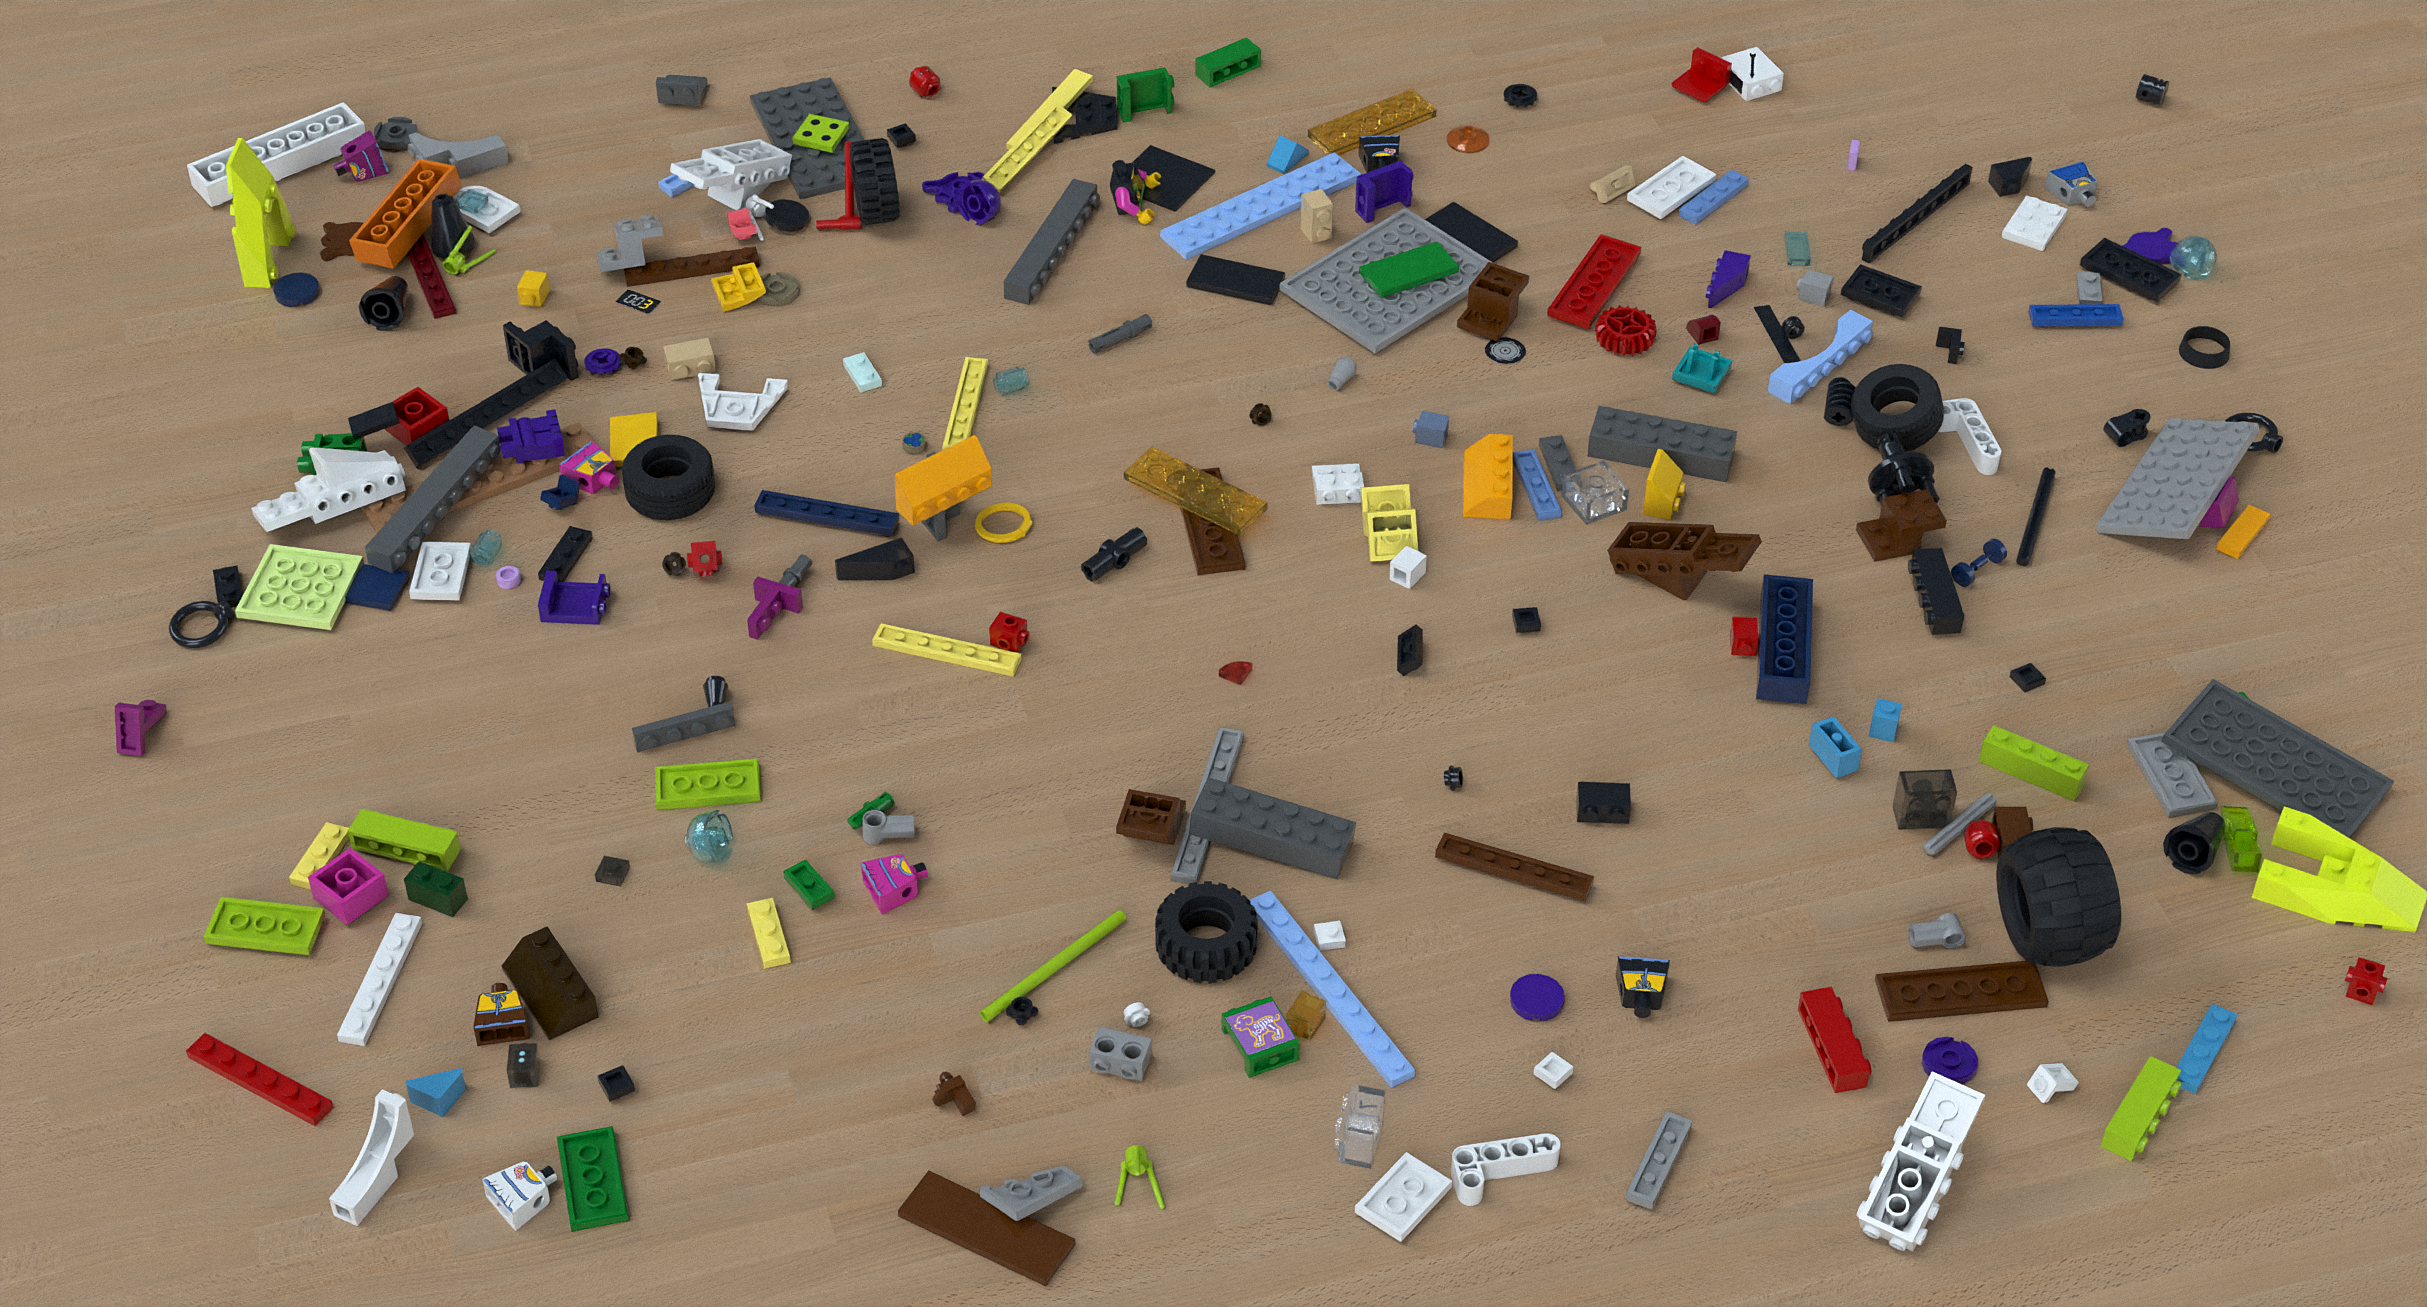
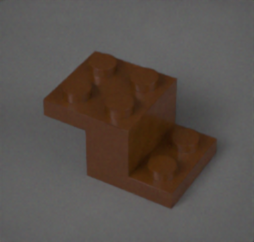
[1457,262,1529,342]
[1856,489,1947,562]
[1116,789,1186,845]

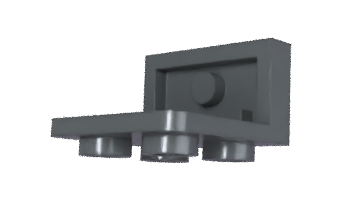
[656,75,708,106]

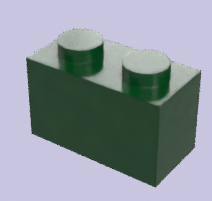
[404,861,468,917]

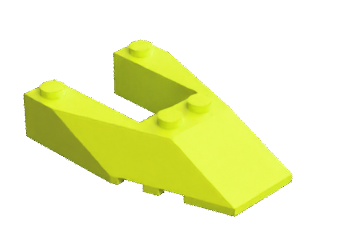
[226,138,296,288]
[2251,806,2427,932]

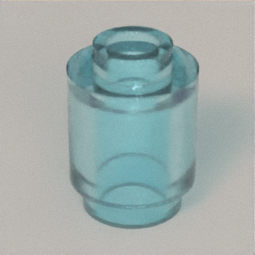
[993,367,1029,395]
[470,530,502,565]

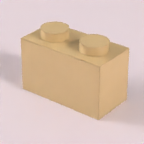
[1300,189,1333,244]
[663,338,716,381]

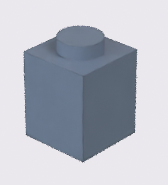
[1413,411,1449,448]

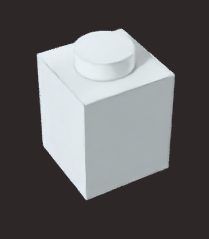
[1389,546,1427,589]

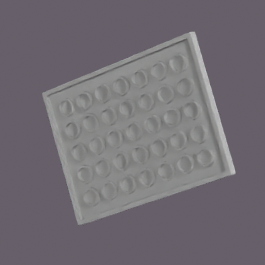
[1280,208,1492,353]

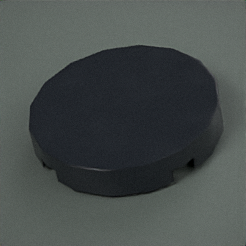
[765,199,809,232]

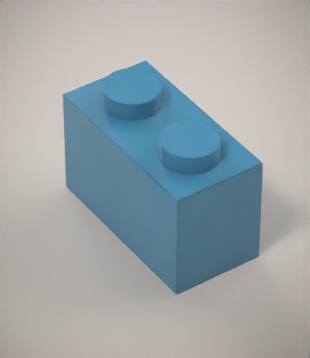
[1809,716,1862,779]

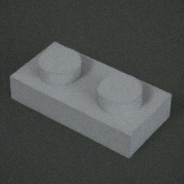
[2076,271,2102,304]

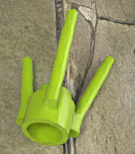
[442,225,496,275]
[1115,1145,1165,1209]

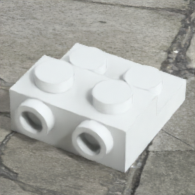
[1312,464,1364,505]

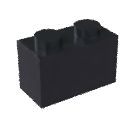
[1576,782,1631,824]

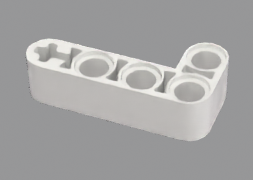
[1937,398,2001,475]
[1451,1134,1560,1206]

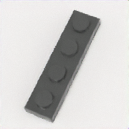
[632,701,735,752]

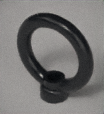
[2225,413,2283,454]
[169,600,235,648]

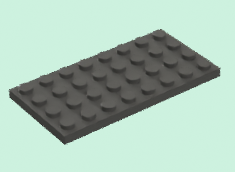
[750,77,864,199]
[2161,679,2394,839]

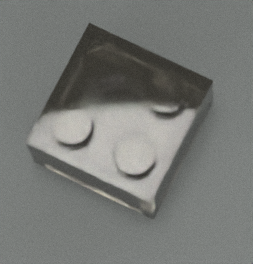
[1892,769,1957,830]

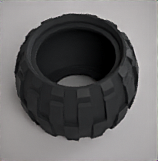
[1996,827,2121,967]

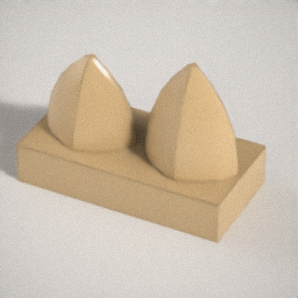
[1589,165,1636,203]

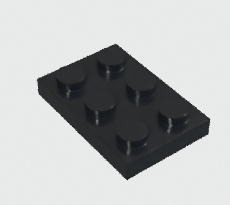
[1841,264,1922,318]

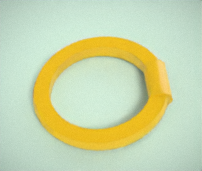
[975,502,1033,543]

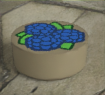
[902,432,926,454]

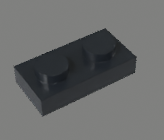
[213,565,243,607]
[1397,624,1423,676]

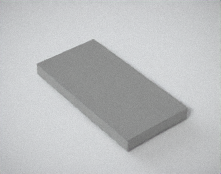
[2127,732,2218,818]

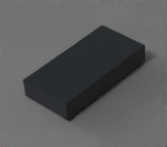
[348,402,400,440]

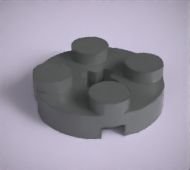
[374,117,418,151]

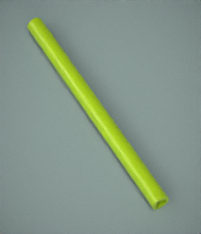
[979,910,1127,1022]

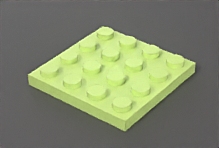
[235,544,364,630]

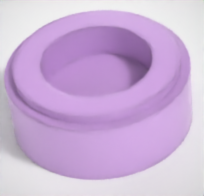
[496,566,521,589]

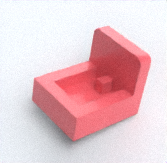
[727,208,757,240]

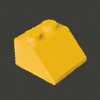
[1643,449,1686,521]

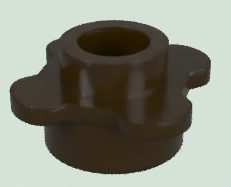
[619,347,647,369]

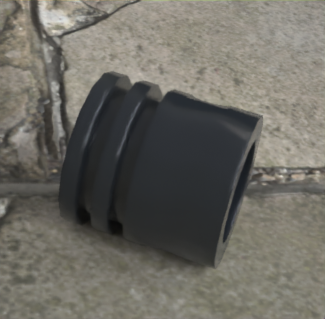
[2136,74,2169,105]

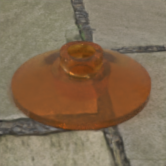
[1447,126,1489,153]

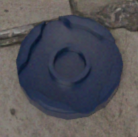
[273,272,320,307]

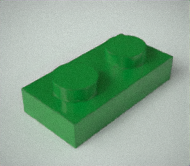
[783,859,835,910]

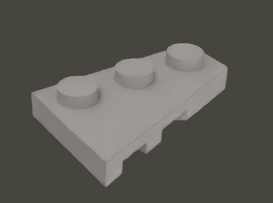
[980,1165,1082,1221]

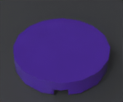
[1510,974,1565,1021]
[1921,1037,1978,1085]

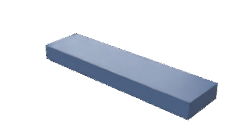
[1513,449,1562,521]

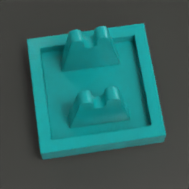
[1672,343,1733,393]

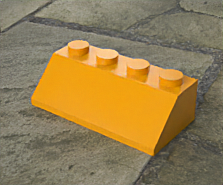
[1463,434,1513,519]
[895,435,992,526]

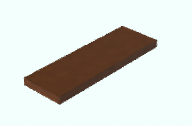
[1173,467,1245,575]
[1875,961,2049,1022]
[898,1170,1075,1286]

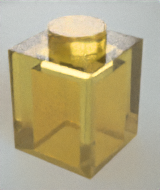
[1286,991,1326,1041]

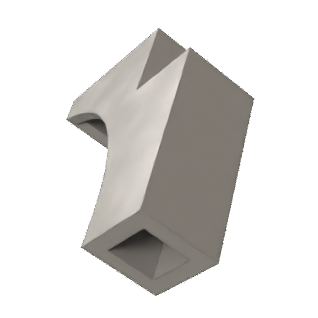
[408,132,509,178]

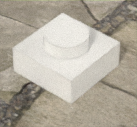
[1314,921,1346,951]
[1534,1052,1573,1089]

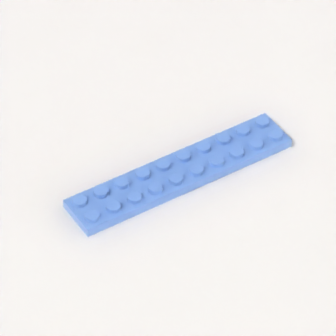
[1160,152,1361,260]

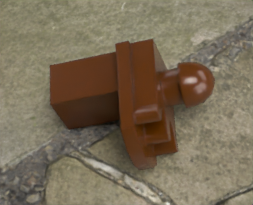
[932,1071,976,1116]

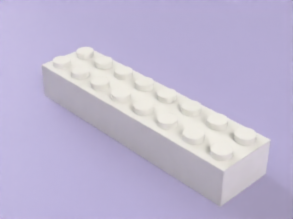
[187,102,366,207]

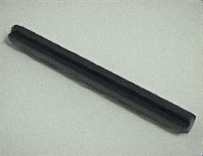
[2016,467,2056,566]

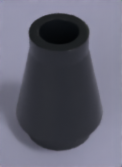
[703,676,728,707]

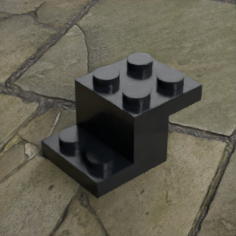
[503,320,579,381]

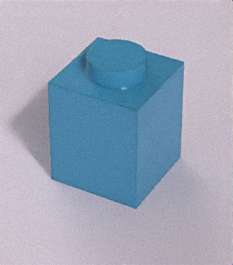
[1869,698,1902,742]

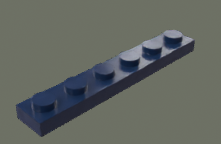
[754,490,899,536]

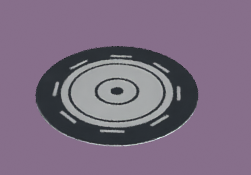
[1485,337,1526,364]

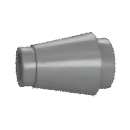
[1327,357,1357,391]

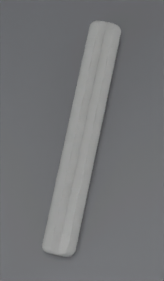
[1923,793,1997,856]

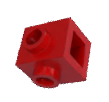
[687,541,723,577]
[989,612,1030,653]
[2345,957,2388,1005]

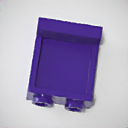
[1355,161,1414,223]
[538,571,611,625]

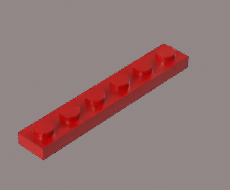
[186,1033,334,1126]

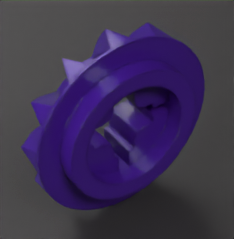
[584,348,622,376]

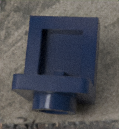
[540,474,581,510]

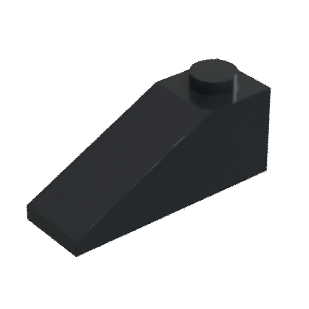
[835,537,915,580]

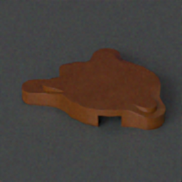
[320,222,363,261]

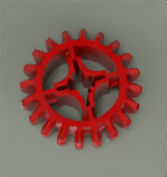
[1595,305,1657,356]

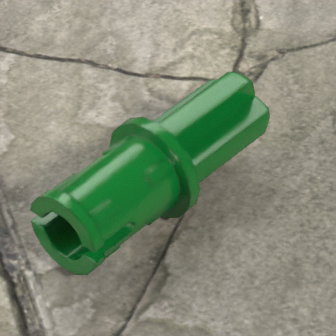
[847,792,895,830]

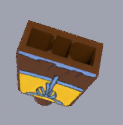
[473,983,530,1046]

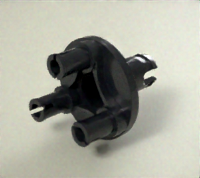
[1868,433,1940,506]

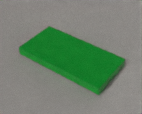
[1359,241,1459,298]
[557,1126,629,1232]

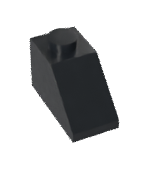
[1988,157,2032,197]

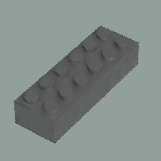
[1587,406,1737,482]
[1189,777,1356,880]

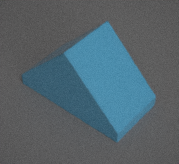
[1267,135,1309,174]
[406,1068,466,1117]

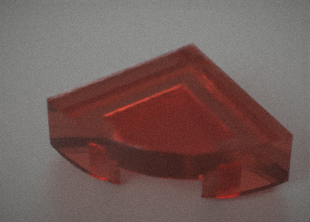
[1219,661,1253,685]

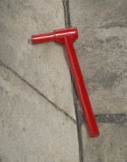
[816,142,861,230]

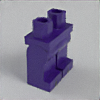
[497,409,565,464]

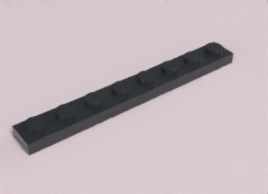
[1862,163,1973,263]
[404,358,568,468]

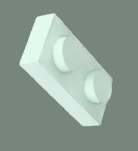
[843,352,882,392]

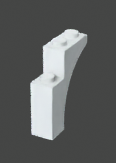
[329,1089,414,1226]

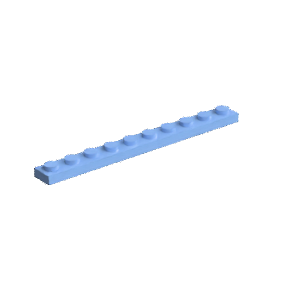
[1250,891,1415,1088]

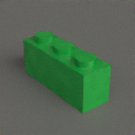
[1195,37,1261,87]

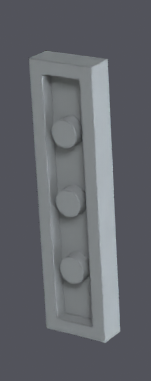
[1625,1111,1692,1210]

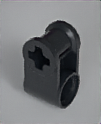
[2103,409,2151,447]

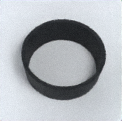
[2179,326,2230,369]

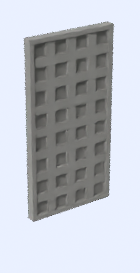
[2096,418,2260,539]

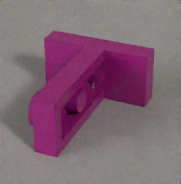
[747,576,803,640]
[115,700,167,756]

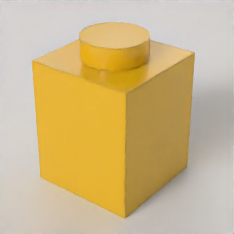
[517,270,550,307]

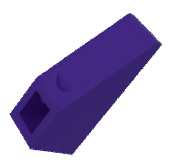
[1706,250,1751,308]

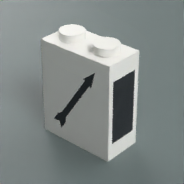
[1721,47,1784,101]

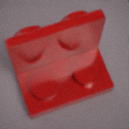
[1672,47,1732,102]

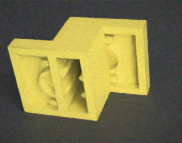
[1360,484,1418,561]

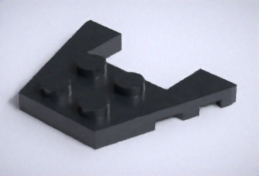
[1052,87,1118,143]

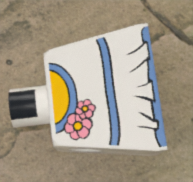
[482,1162,557,1231]

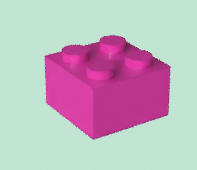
[308,848,389,925]

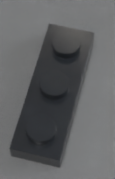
[538,526,593,582]

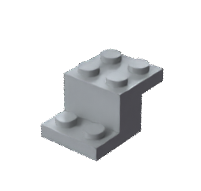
[596,215,664,272]

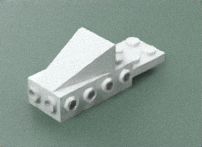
[670,139,792,210]
[251,447,406,532]
[1857,1072,1985,1252]

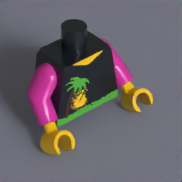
[1110,160,1161,225]

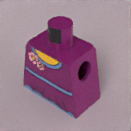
[333,130,390,182]

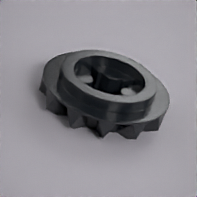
[1503,84,1537,108]

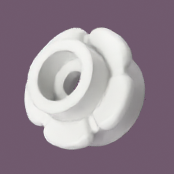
[1124,1002,1150,1027]

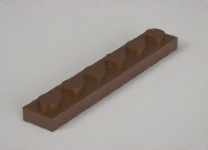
[624,247,760,287]
[1435,833,1594,902]

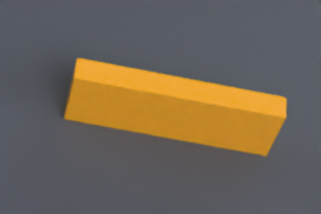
[2216,504,2271,559]

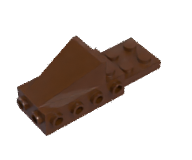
[1607,522,1762,600]

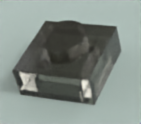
[595,856,630,887]

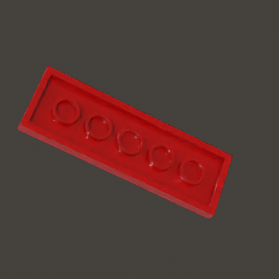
[1547,234,1641,329]

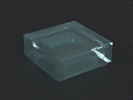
[457,190,488,214]

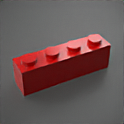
[1797,986,1872,1093]

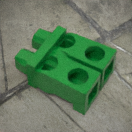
[297,433,367,475]

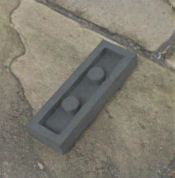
[1539,435,1581,491]

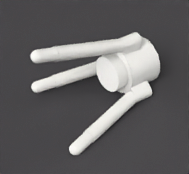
[745,194,774,242]

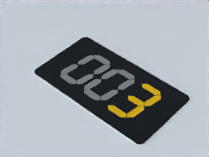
[616,290,661,314]

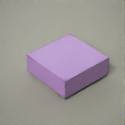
[1847,140,1860,170]

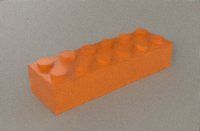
[349,159,462,269]

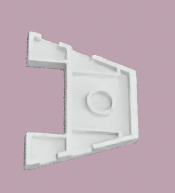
[698,373,788,431]

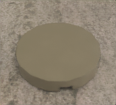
[757,272,799,306]

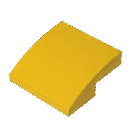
[711,262,766,312]

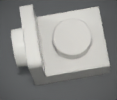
[2027,1063,2079,1103]

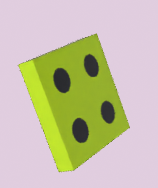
[792,114,849,153]

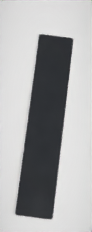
[1754,305,1800,363]

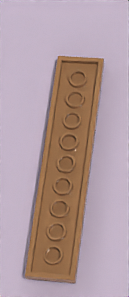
[361,422,595,533]

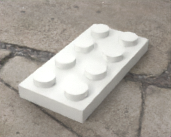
[1627,156,1716,219]

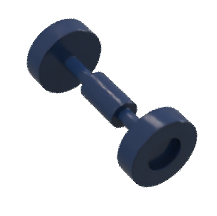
[1951,539,2007,587]

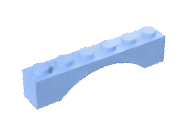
[1768,310,1873,404]

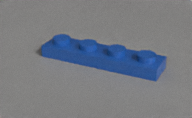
[2028,304,2124,327]

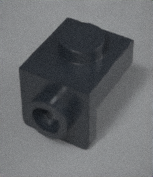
[1936,327,1965,364]

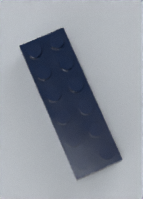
[1756,574,1813,704]

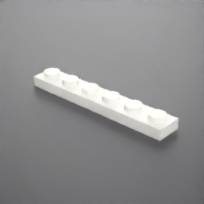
[337,913,422,1046]

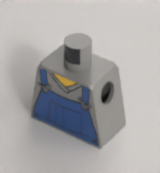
[2045,161,2098,207]

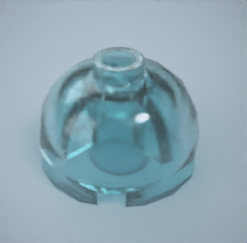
[2170,235,2217,280]
[684,810,733,863]

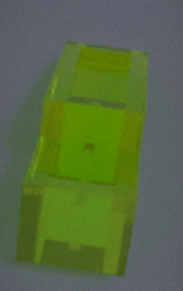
[2221,806,2262,873]

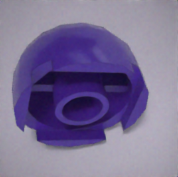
[957,180,1001,225]

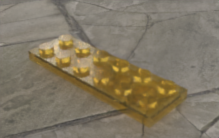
[1308,89,1437,155]
[1124,446,1268,536]

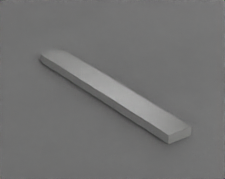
[1171,727,1244,884]

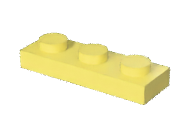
[289,822,349,890]
[747,898,791,969]

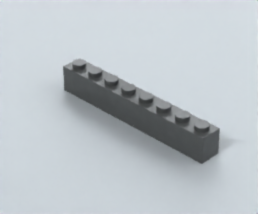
[1004,179,1100,305]
[365,425,501,574]

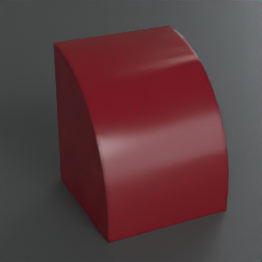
[1686,315,1721,345]

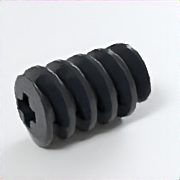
[1824,377,1856,426]

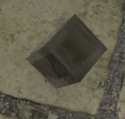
[507,1043,541,1088]

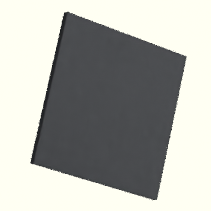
[1132,145,1215,212]

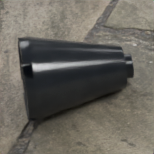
[431,194,476,258]
[359,276,408,331]
[2163,812,2226,875]

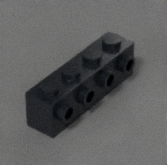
[1908,548,1964,635]

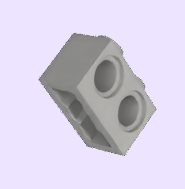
[1089,1027,1152,1081]

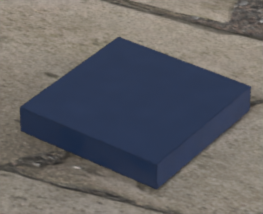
[345,564,410,611]

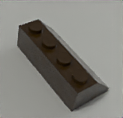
[501,927,599,1040]

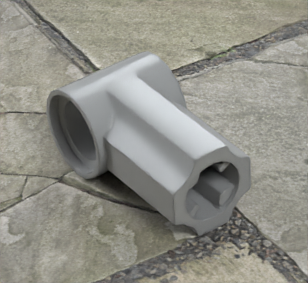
[862,810,914,845]
[1908,913,1966,949]

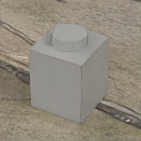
[1797,269,1834,307]

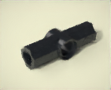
[1081,527,1147,582]

